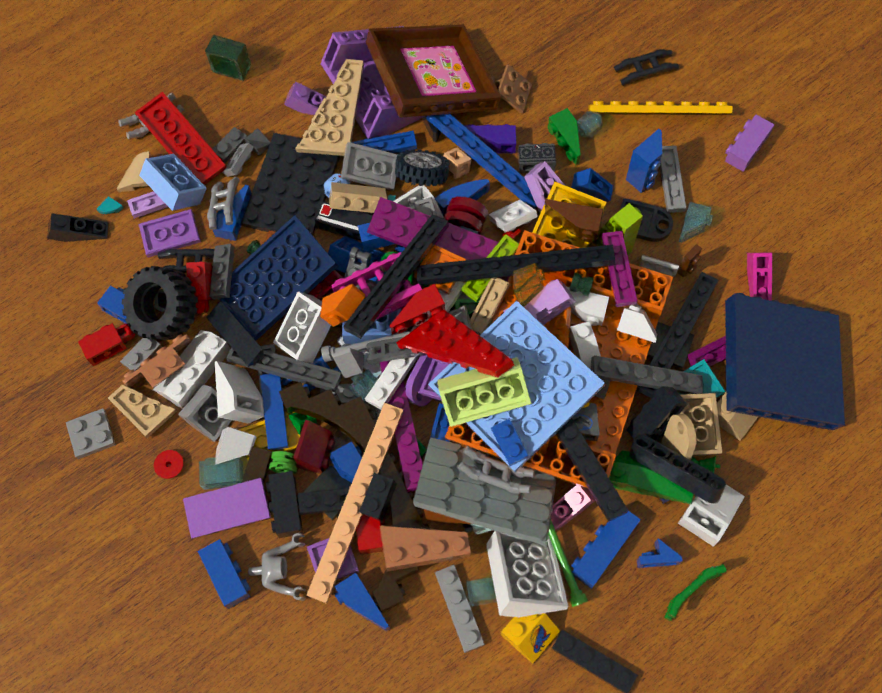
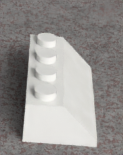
[153,330,231,409]

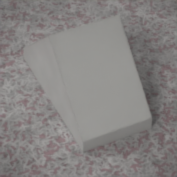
[332,348,364,378]

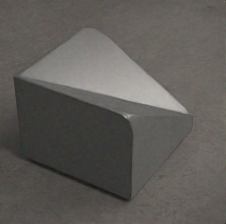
[245,128,270,156]

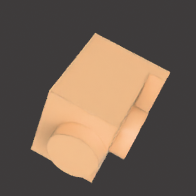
[444,147,471,179]

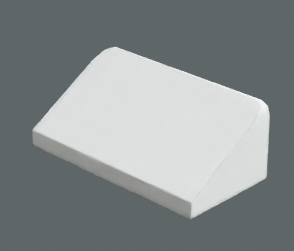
[639,255,679,277]

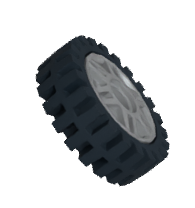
[395,149,449,186]

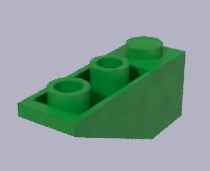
[547,108,581,166]

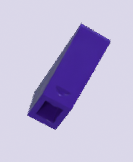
[465,124,516,153]

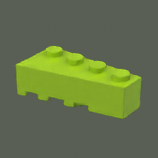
[593,203,643,255]

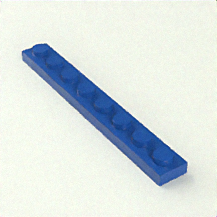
[426,114,537,209]

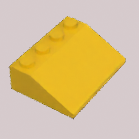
[532,182,607,248]

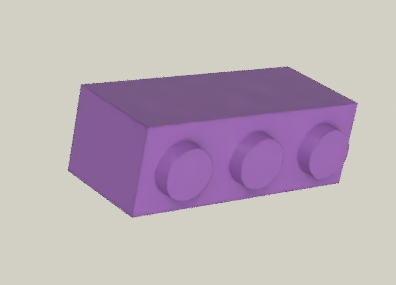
[725,114,775,172]

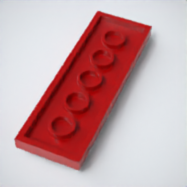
[134,92,227,185]

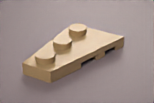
[108,385,177,438]

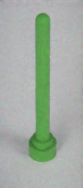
[548,520,588,607]

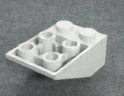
[215,361,264,424]
[678,485,745,547]

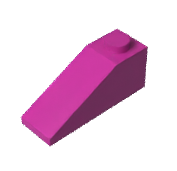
[747,252,772,301]

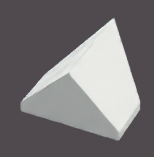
[215,427,256,465]

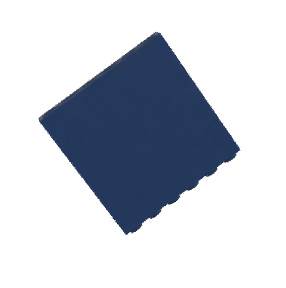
[725,293,845,430]

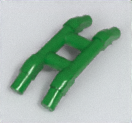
[664,564,726,621]

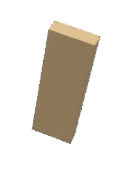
[470,277,511,334]

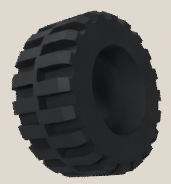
[122,266,198,340]

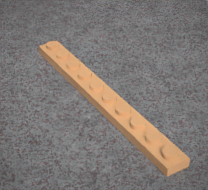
[307,403,404,603]

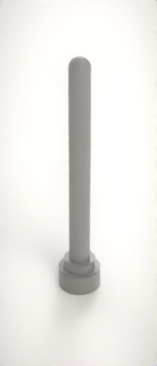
[321,331,410,362]

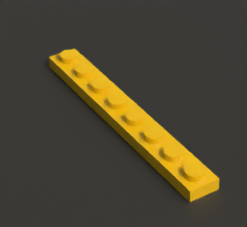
[588,101,733,113]

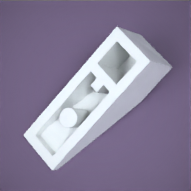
[567,287,609,326]
[569,321,600,370]

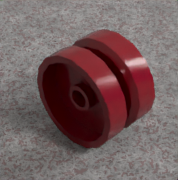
[443,196,488,235]

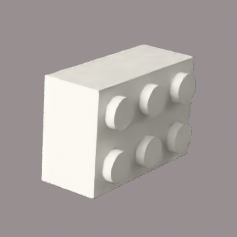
[273,291,331,363]

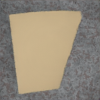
[117,151,152,192]

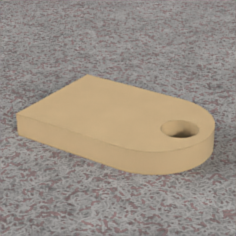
[661,414,696,460]

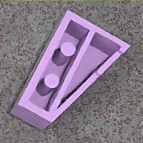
[524,162,565,213]
[503,279,576,325]

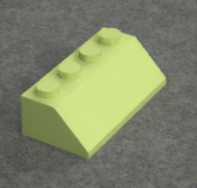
[437,357,531,427]

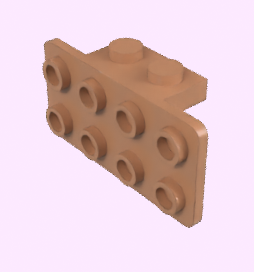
[122,334,191,388]

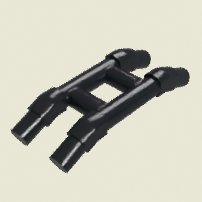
[613,49,679,86]
[158,248,214,273]

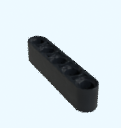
[630,434,726,504]

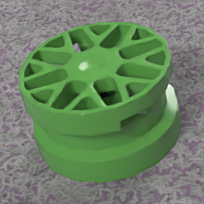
[269,451,298,474]

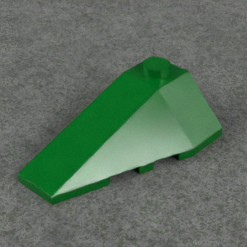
[609,450,694,504]

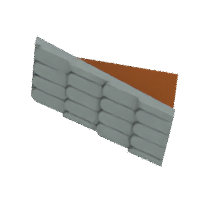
[413,437,556,546]

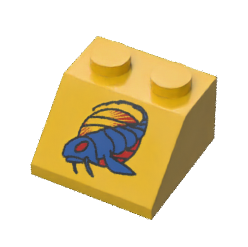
[501,613,560,664]

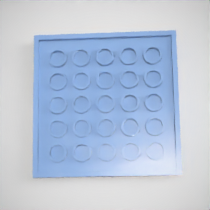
[428,301,605,472]

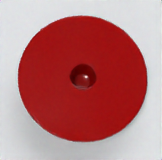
[154,450,184,479]

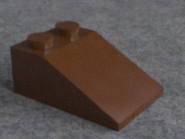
[545,199,603,243]

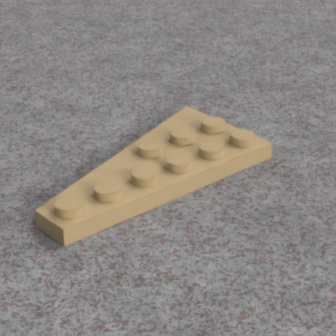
[295,59,364,156]

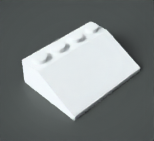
[486,531,569,617]

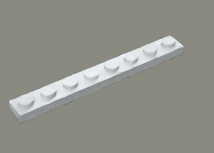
[365,281,465,410]

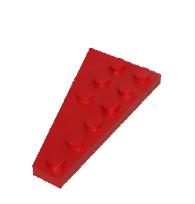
[396,309,515,378]

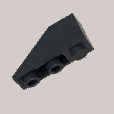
[47,213,108,242]

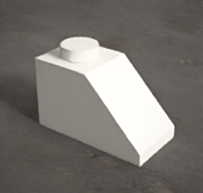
[617,304,657,343]

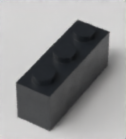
[626,386,688,441]
[266,471,303,538]

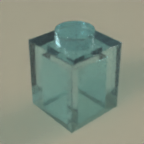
[348,369,378,402]

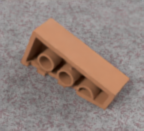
[380,526,471,572]

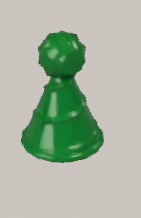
[691,456,721,473]

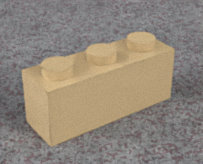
[329,182,387,213]

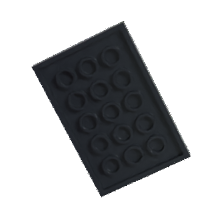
[241,133,340,235]

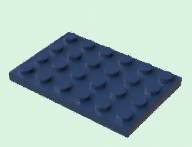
[219,215,338,341]

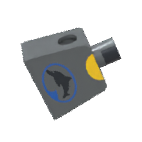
[572,403,599,441]

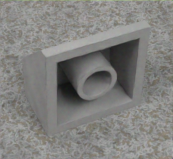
[178,384,232,442]

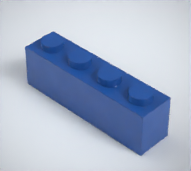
[571,511,641,589]

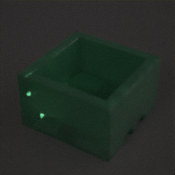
[205,35,251,81]

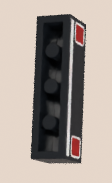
[314,201,385,248]

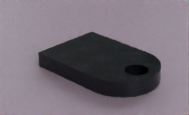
[620,198,673,242]

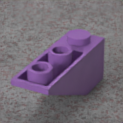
[284,82,327,115]

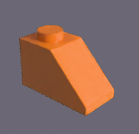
[320,284,365,327]

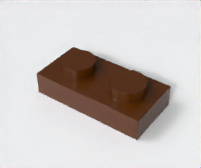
[678,244,702,277]

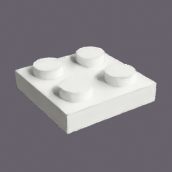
[488,200,538,232]

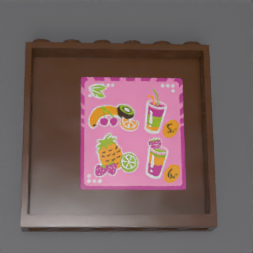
[366,24,501,118]

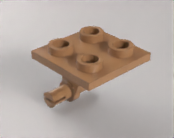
[491,64,532,113]

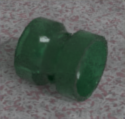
[569,272,594,296]

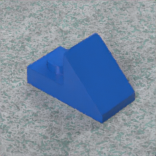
[637,538,682,568]

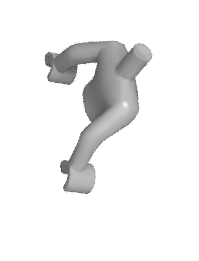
[248,533,306,601]

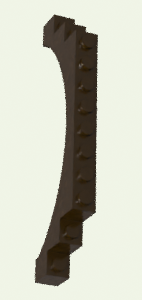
[279,382,430,613]

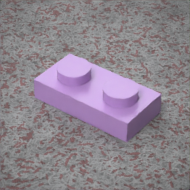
[127,191,168,218]

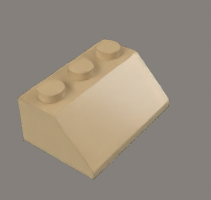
[717,392,758,441]
[680,393,722,457]

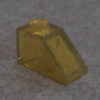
[513,263,545,306]

